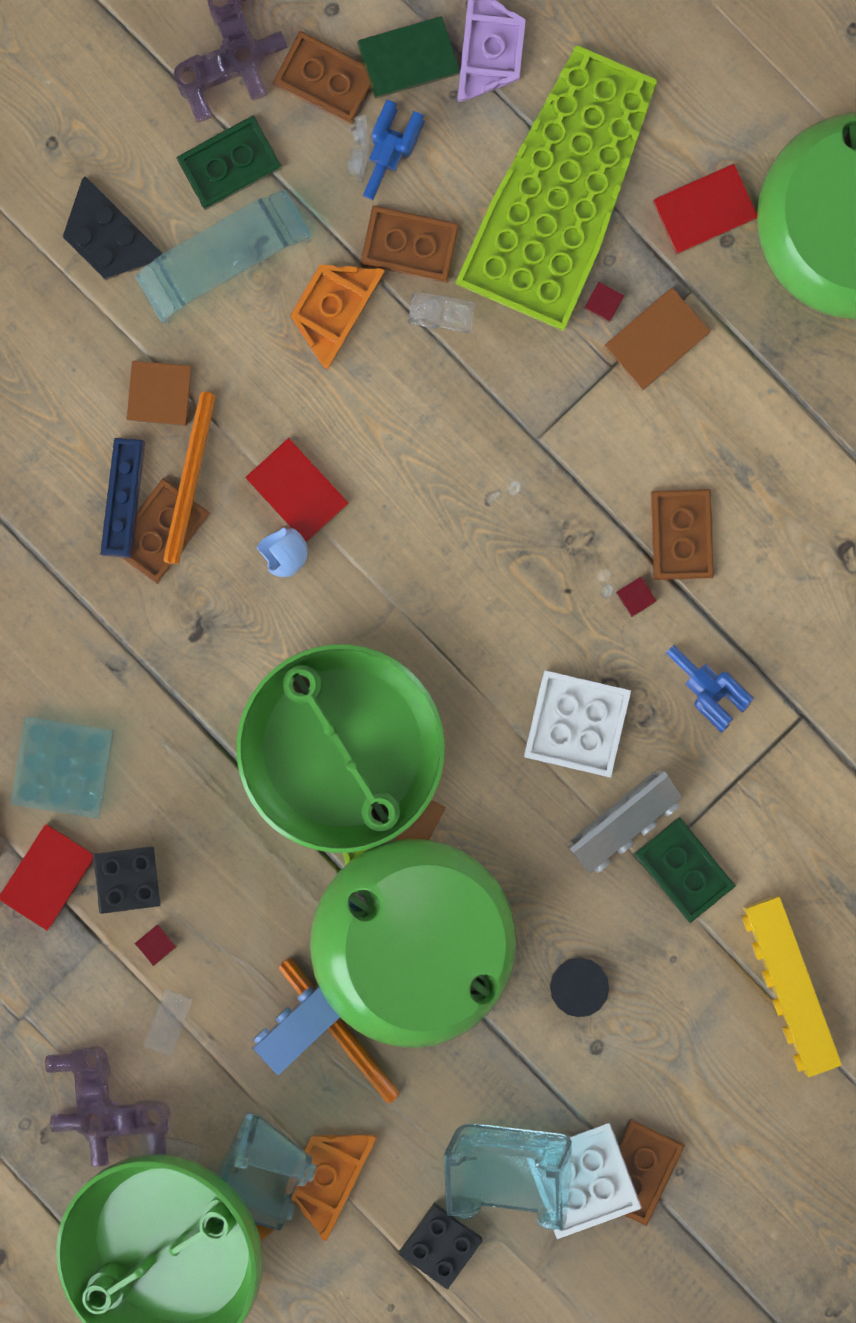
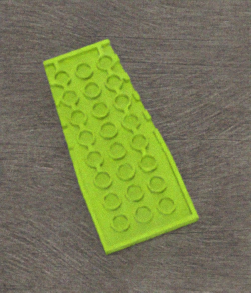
[455,45,657,332]

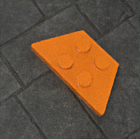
[290,265,385,370]
[285,1134,377,1241]

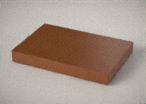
[273,31,371,125]
[360,205,459,283]
[604,287,710,391]
[123,478,211,584]
[651,489,714,580]
[618,1119,685,1226]

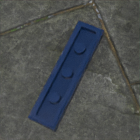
[100,438,145,558]

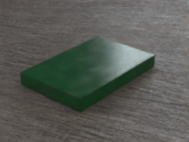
[357,16,460,99]
[176,115,282,210]
[633,817,736,923]

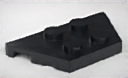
[63,176,166,280]

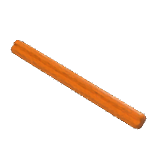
[164,392,216,564]
[279,958,399,1104]

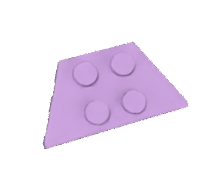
[457,0,526,102]

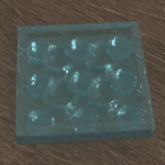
[10,716,114,819]

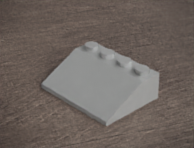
[566,769,682,873]

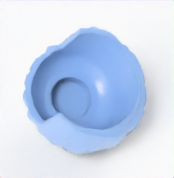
[257,527,308,577]

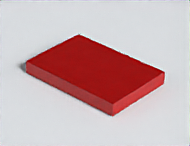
[652,164,758,255]
[245,438,349,543]
[0,823,94,931]

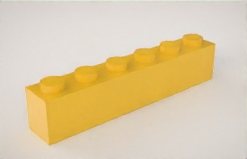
[741,895,842,1078]

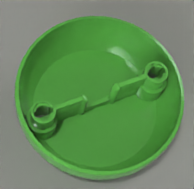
[757,112,856,320]
[237,644,445,853]
[310,839,517,1048]
[56,1154,263,1323]

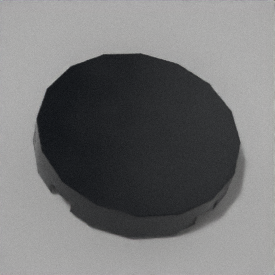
[550,957,609,1017]

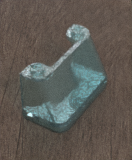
[219,1111,316,1231]
[443,1124,572,1230]

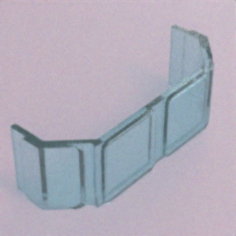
[135,190,313,325]

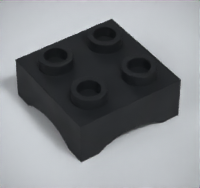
[92,846,161,914]
[399,1202,483,1290]

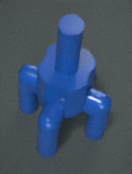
[363,99,425,200]
[666,645,754,733]

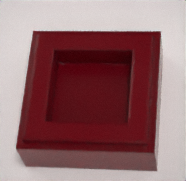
[584,282,624,323]
[616,577,657,617]
[134,924,177,966]

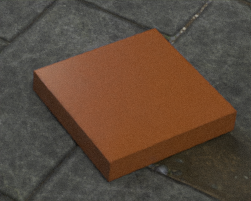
[127,361,192,426]

